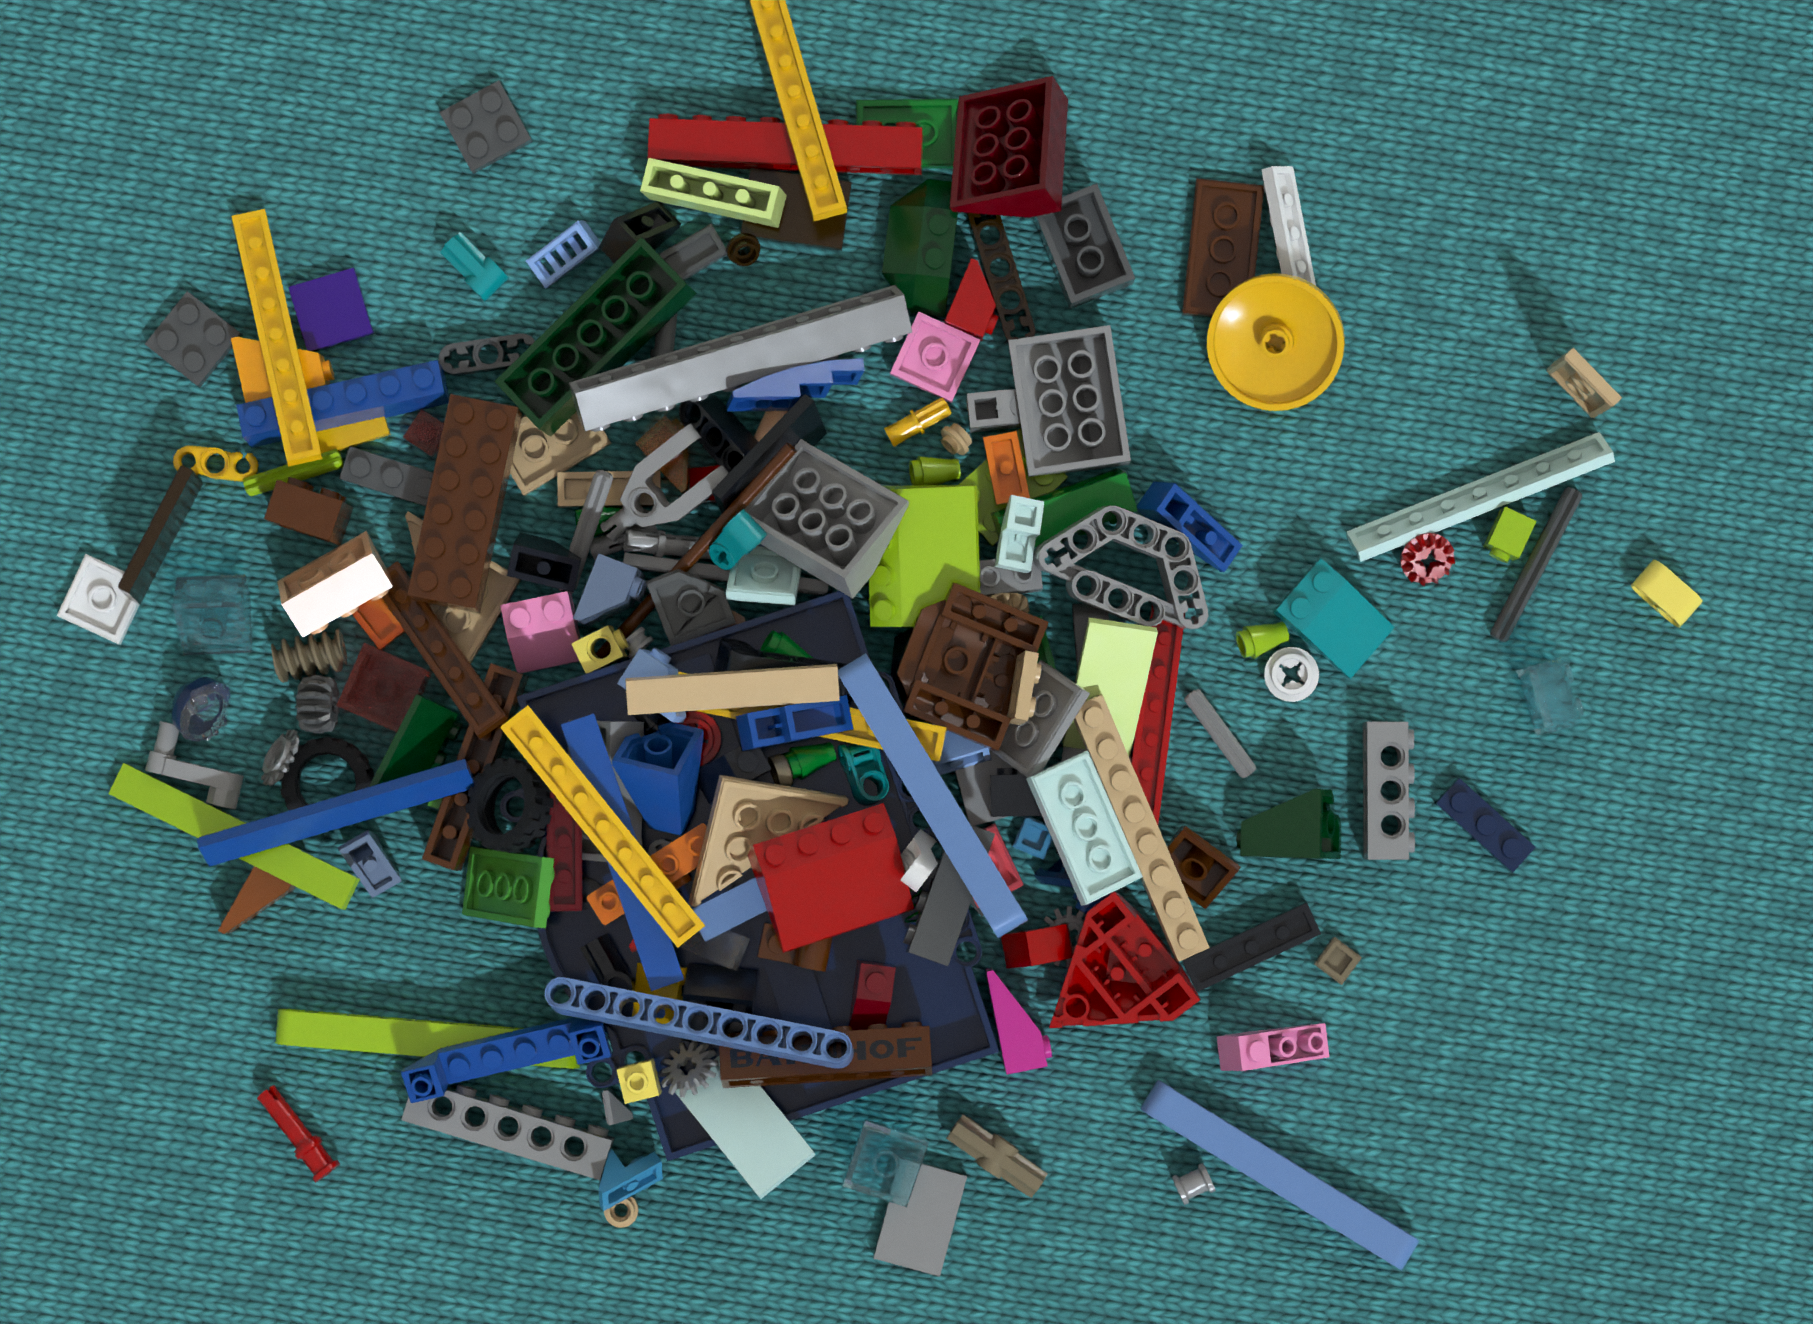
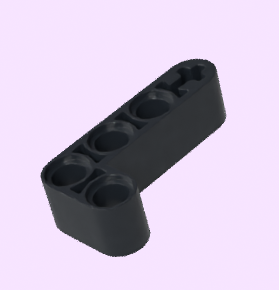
[713,638,852,704]

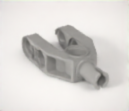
[600,423,728,541]

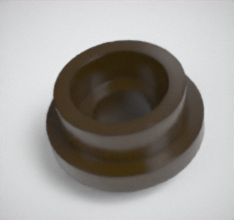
[726,233,760,266]

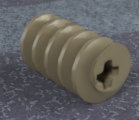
[271,628,347,683]

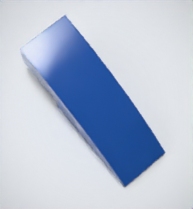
[736,695,853,751]

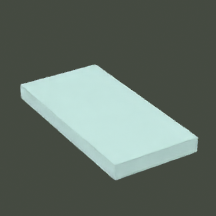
[1026,750,1143,906]
[675,1055,815,1199]

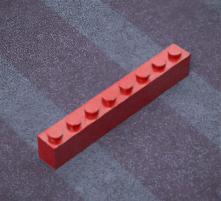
[647,114,923,175]

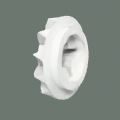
[1264,647,1319,702]

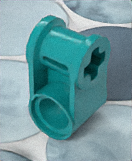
[709,509,768,570]
[837,744,889,806]

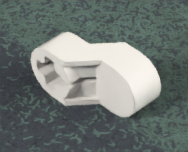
[901,829,938,892]

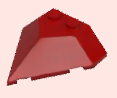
[1049,891,1201,1028]

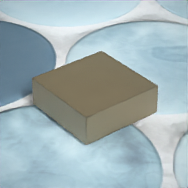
[1313,937,1362,985]

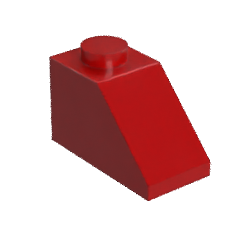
[945,258,999,341]

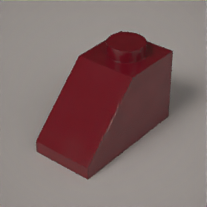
[848,960,896,1030]

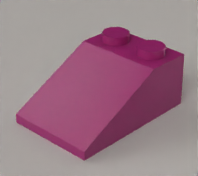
[985,967,1053,1075]

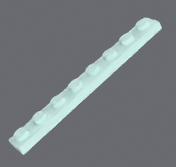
[1346,432,1615,562]

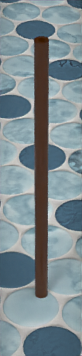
[595,442,797,659]

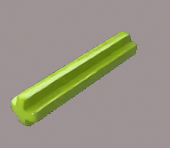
[243,449,343,496]

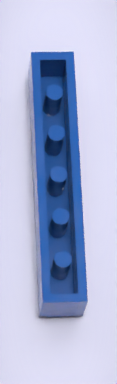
[236,360,450,448]

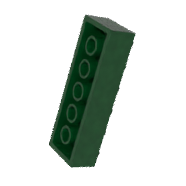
[494,237,697,437]

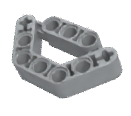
[1033,506,1208,629]

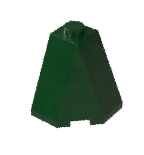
[1236,789,1341,859]

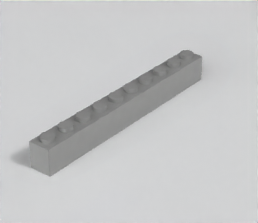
[569,285,912,432]

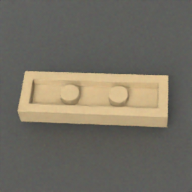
[557,471,661,508]

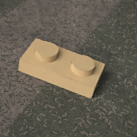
[1007,650,1041,725]

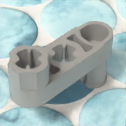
[145,721,244,809]

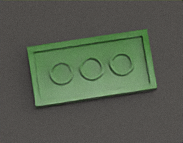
[462,847,554,928]

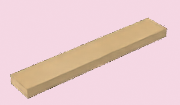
[625,664,840,715]

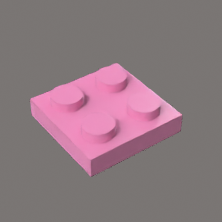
[890,311,980,403]

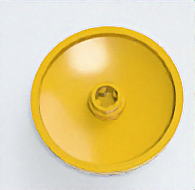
[1207,273,1345,411]

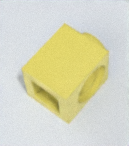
[571,625,629,674]
[617,1058,662,1104]

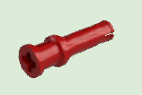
[256,1085,340,1183]

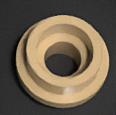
[941,423,972,455]
[604,1196,639,1228]

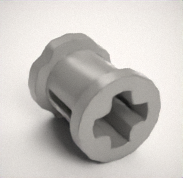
[1172,1163,1216,1205]

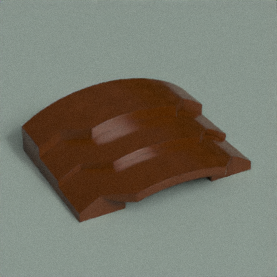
[896,583,1049,751]

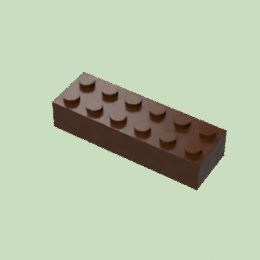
[407,394,522,614]

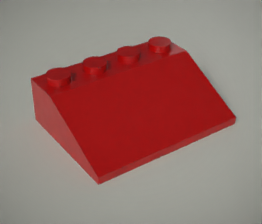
[747,803,914,953]

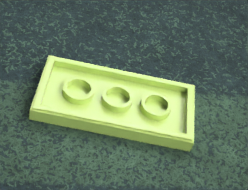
[1062,618,1158,756]

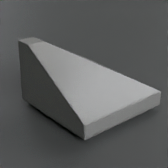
[602,1088,634,1125]

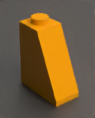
[231,337,334,403]

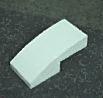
[994,495,1044,573]

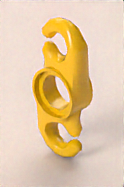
[173,445,259,482]

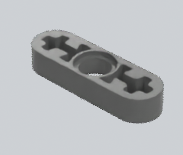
[439,333,535,376]

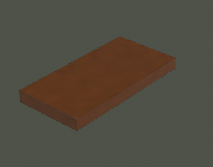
[1182,178,1264,318]

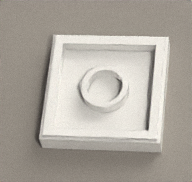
[57,554,140,645]

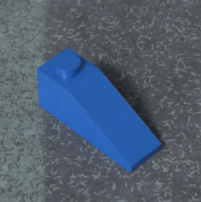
[1137,481,1243,572]

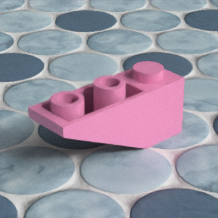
[1217,1023,1329,1071]

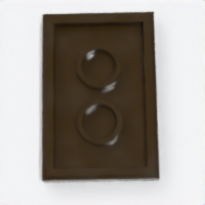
[741,168,852,251]

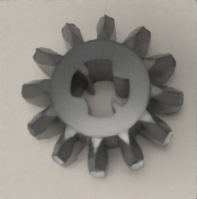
[295,675,340,733]

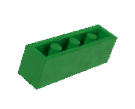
[991,468,1138,548]

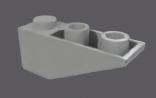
[966,389,1021,433]

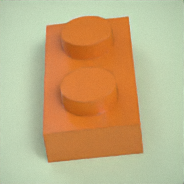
[983,431,1030,506]

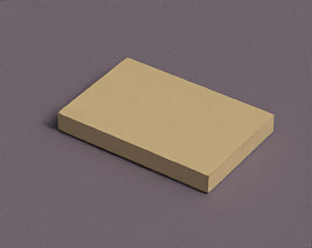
[1546,348,1622,418]
[510,411,612,496]

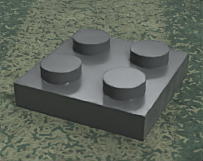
[439,80,533,174]
[145,291,242,387]

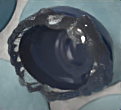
[172,677,231,742]

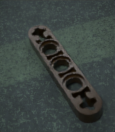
[966,213,1035,343]

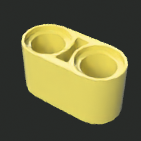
[1631,559,1703,628]

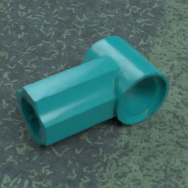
[440,232,509,301]

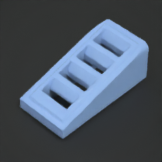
[526,220,601,289]

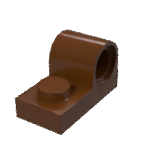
[757,922,833,972]

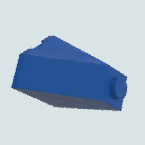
[612,722,704,836]

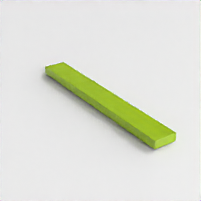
[108,763,360,910]

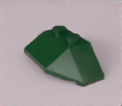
[882,179,958,318]

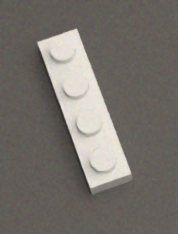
[1262,166,1316,286]

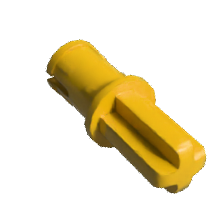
[884,398,951,447]

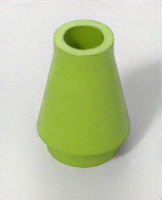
[909,456,961,485]
[1236,621,1289,659]

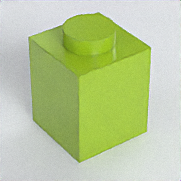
[1483,507,1537,563]

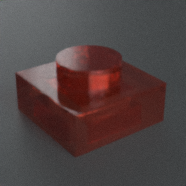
[403,409,444,457]

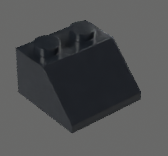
[681,963,757,1044]

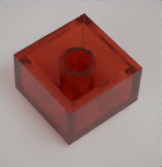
[336,643,433,732]

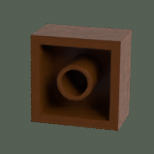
[264,477,353,546]

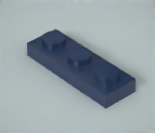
[1435,778,1536,873]

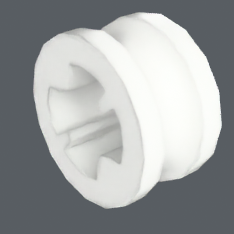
[626,627,654,659]

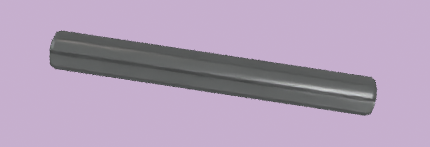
[1490,487,1582,642]

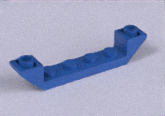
[401,1017,612,1103]

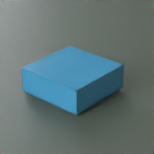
[1012,816,1052,860]

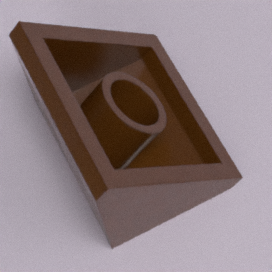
[1167,826,1241,909]

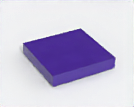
[288,267,374,352]

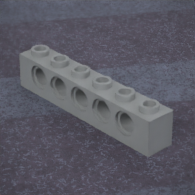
[401,1084,615,1180]

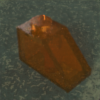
[635,415,690,495]

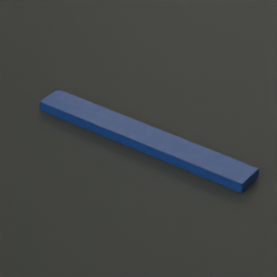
[561,713,684,991]
[197,759,475,867]

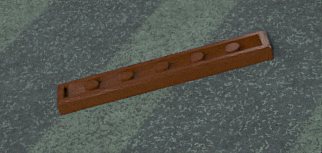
[382,561,509,739]

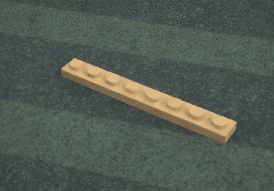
[1074,694,1210,962]

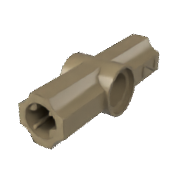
[946,1114,1048,1198]

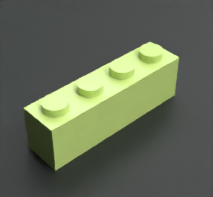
[640,158,787,228]

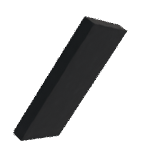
[712,394,827,513]

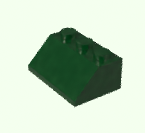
[369,694,463,787]

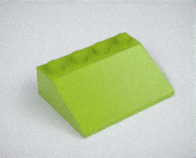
[869,485,981,627]

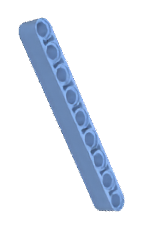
[838,653,1028,938]
[544,977,854,1068]
[1140,1080,1420,1270]

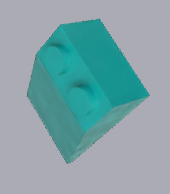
[1272,558,1395,679]

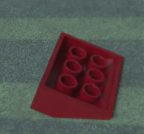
[950,76,1068,218]

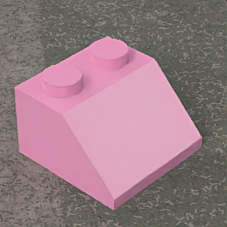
[500,591,581,674]

